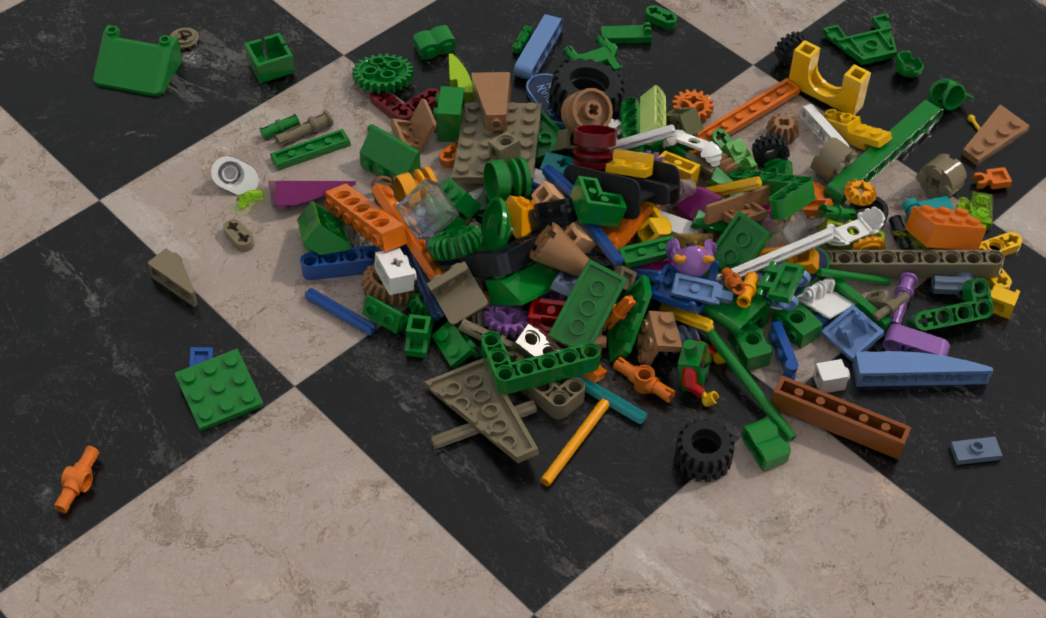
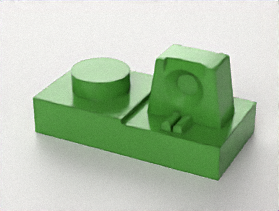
[723,138,759,171]

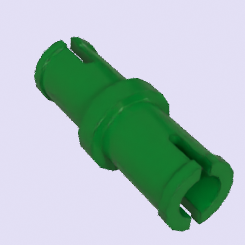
[259,114,300,140]
[818,204,856,221]

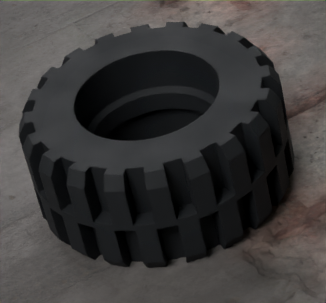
[549,58,625,120]

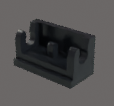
[529,197,578,232]

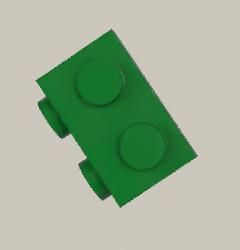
[362,295,409,334]
[431,321,480,369]

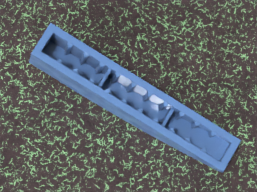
[852,351,993,387]

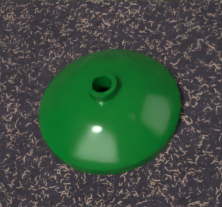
[481,197,513,251]

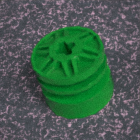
[483,157,532,202]

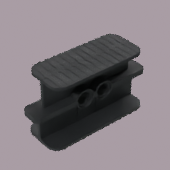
[564,160,680,220]

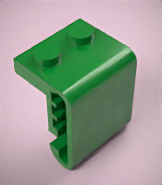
[703,287,770,337]

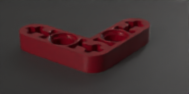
[370,88,440,121]

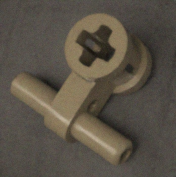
[866,290,910,321]

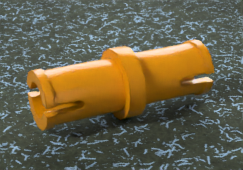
[736,272,759,308]

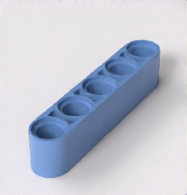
[513,14,563,80]

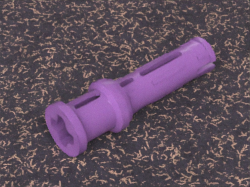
[889,272,918,325]

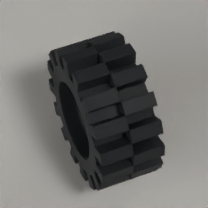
[774,31,808,67]
[752,133,790,169]

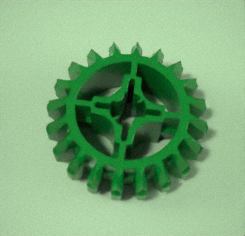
[427,225,485,261]

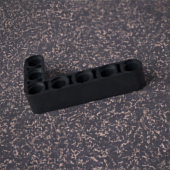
[457,230,543,277]

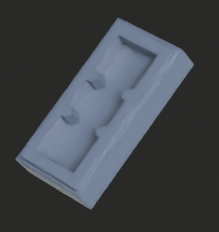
[550,270,579,297]
[950,437,1003,465]

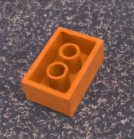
[905,205,987,250]

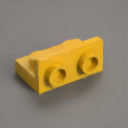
[605,149,654,178]

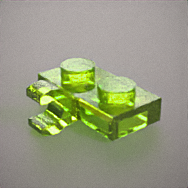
[956,191,993,229]

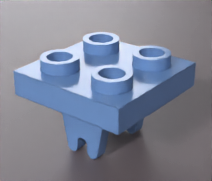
[821,304,884,362]

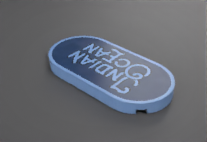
[526,73,566,129]

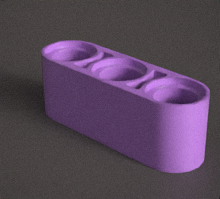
[882,324,950,356]

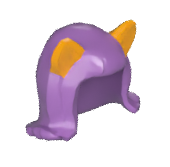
[665,238,717,277]

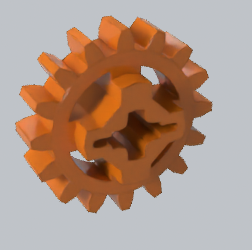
[672,89,714,122]

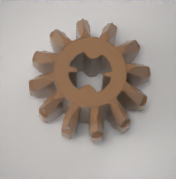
[766,113,800,144]

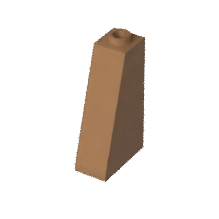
[472,72,511,131]

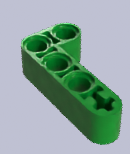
[907,278,994,331]

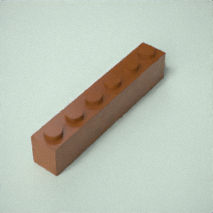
[771,375,911,460]

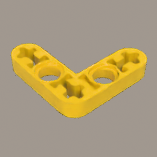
[979,232,1022,290]

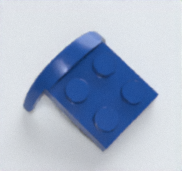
[651,260,719,314]

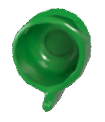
[929,78,974,110]

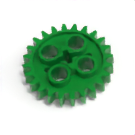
[352,53,414,94]

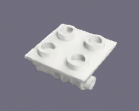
[796,277,855,319]

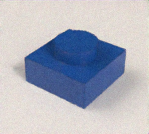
[189,347,213,367]

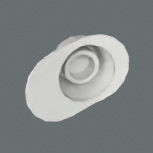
[211,156,259,196]

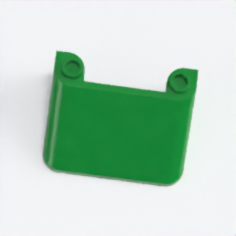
[93,25,183,96]

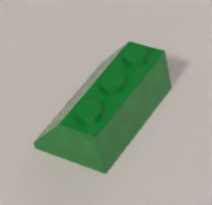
[359,125,421,186]
[297,201,352,255]
[485,261,558,306]

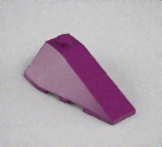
[268,181,356,209]
[664,182,722,239]

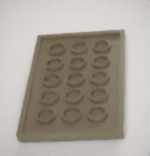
[452,102,542,184]

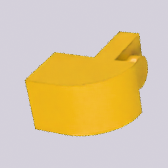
[636,202,672,242]

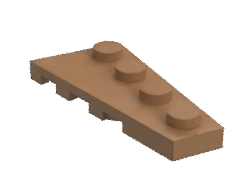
[962,104,1030,166]

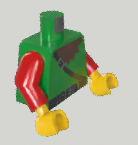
[678,339,726,407]

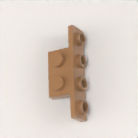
[704,185,771,225]

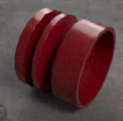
[572,125,617,169]

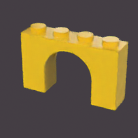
[789,40,871,115]

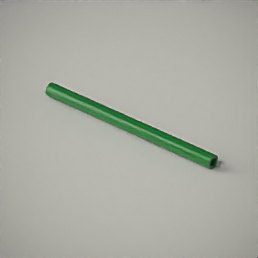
[701,329,797,442]

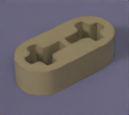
[223,219,254,252]

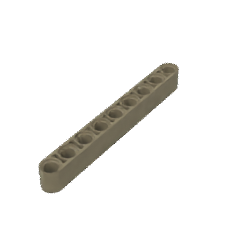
[825,250,1005,278]

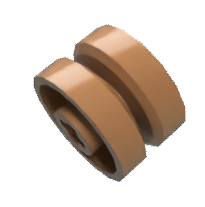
[561,88,613,133]

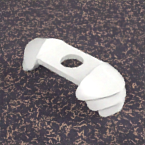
[662,130,722,167]
[826,207,885,246]

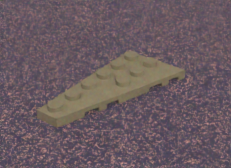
[424,359,539,463]

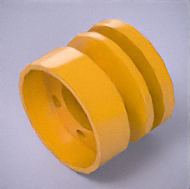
[393,166,439,216]

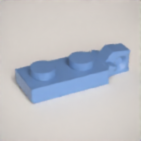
[671,273,734,306]

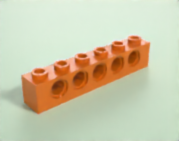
[324,184,407,252]

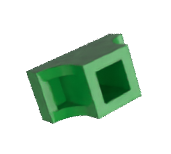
[404,314,434,358]

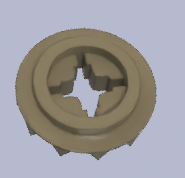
[170,28,200,50]

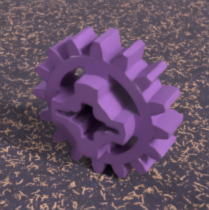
[482,302,529,338]

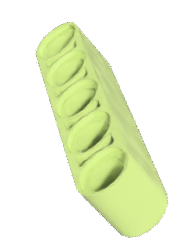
[640,85,666,146]

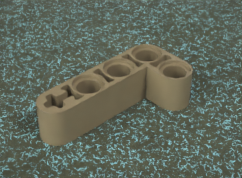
[507,351,585,419]

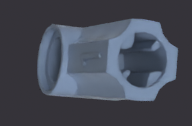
[931,272,976,300]

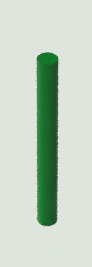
[817,268,891,286]

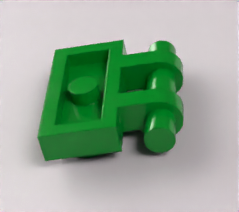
[754,261,805,304]

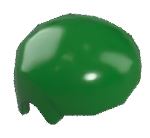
[895,51,924,78]

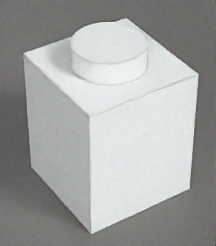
[813,359,850,393]

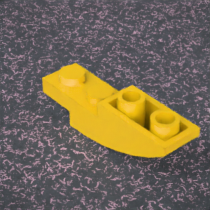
[822,109,892,150]

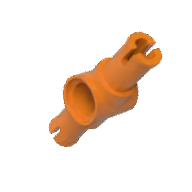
[613,357,676,403]
[54,446,100,513]

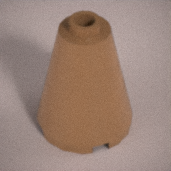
[529,222,589,277]

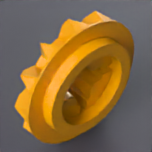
[844,178,877,206]
[851,236,885,250]

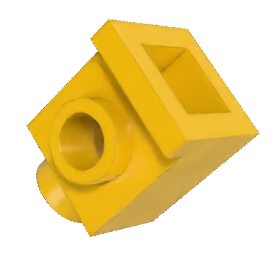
[990,285,1020,319]

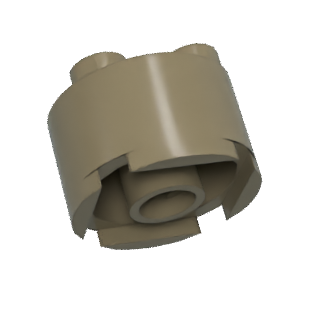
[810,137,857,183]
[916,154,967,199]

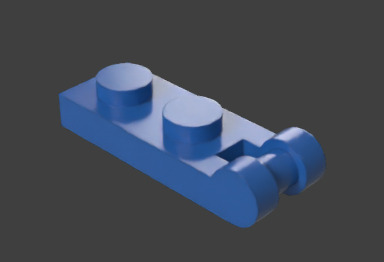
[768,321,799,380]

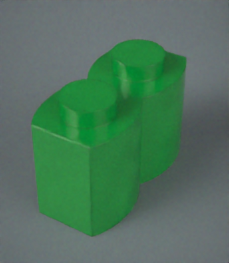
[413,25,456,60]
[741,418,791,471]

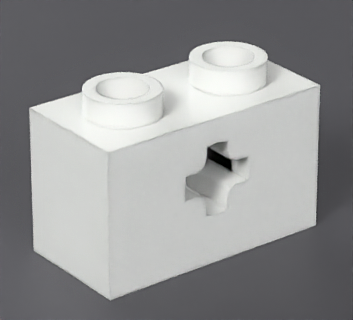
[375,248,417,295]

